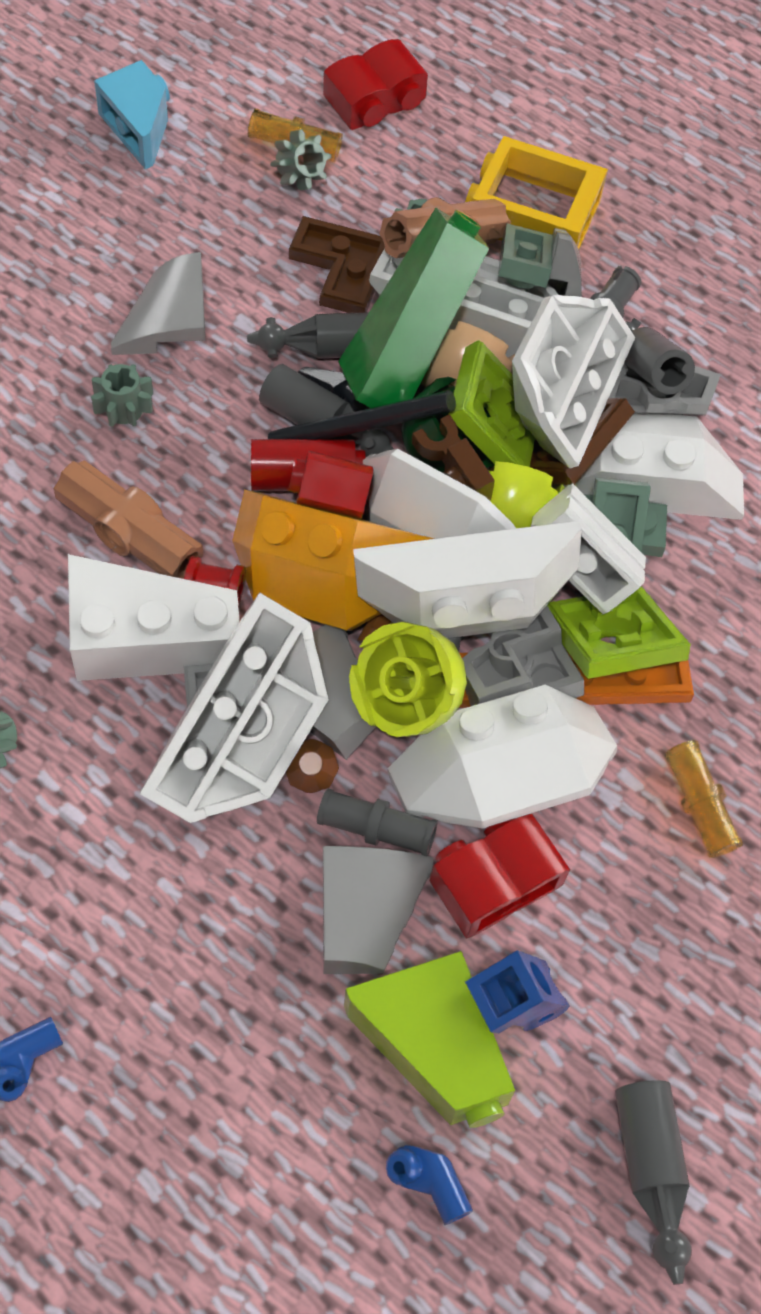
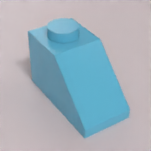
[94,60,170,169]

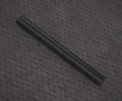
[268,390,456,440]

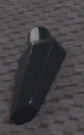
[298,367,367,411]

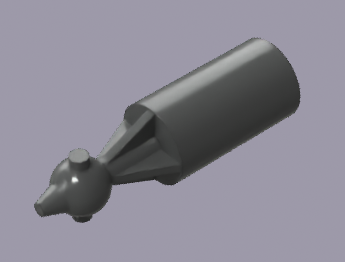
[247,312,369,359]
[624,318,695,394]
[259,364,394,457]
[615,1080,692,1285]

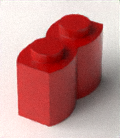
[323,39,428,130]
[288,451,373,519]
[429,813,570,939]

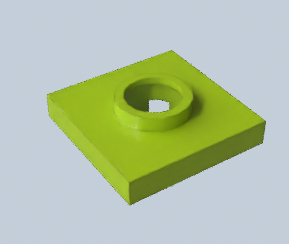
[448,340,535,467]
[547,587,691,679]

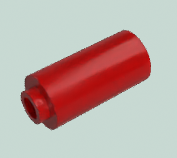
[251,439,366,491]

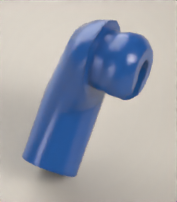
[0,1016,63,1102]
[386,1145,473,1225]

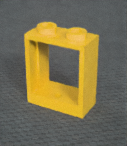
[465,136,608,249]

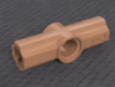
[379,197,511,259]
[53,460,203,579]

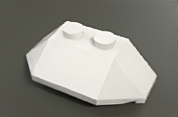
[369,249,558,357]
[512,295,635,468]
[551,413,744,520]
[363,449,516,539]
[353,521,581,638]
[140,592,329,823]
[388,685,617,828]

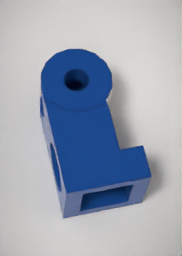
[465,950,570,1034]

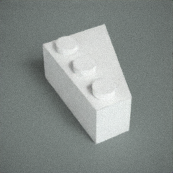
[68,554,239,681]

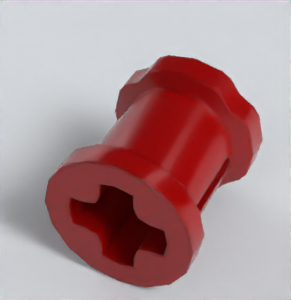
[184,556,246,609]

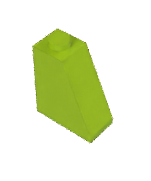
[344,951,515,1128]

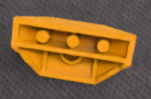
[232,489,435,631]

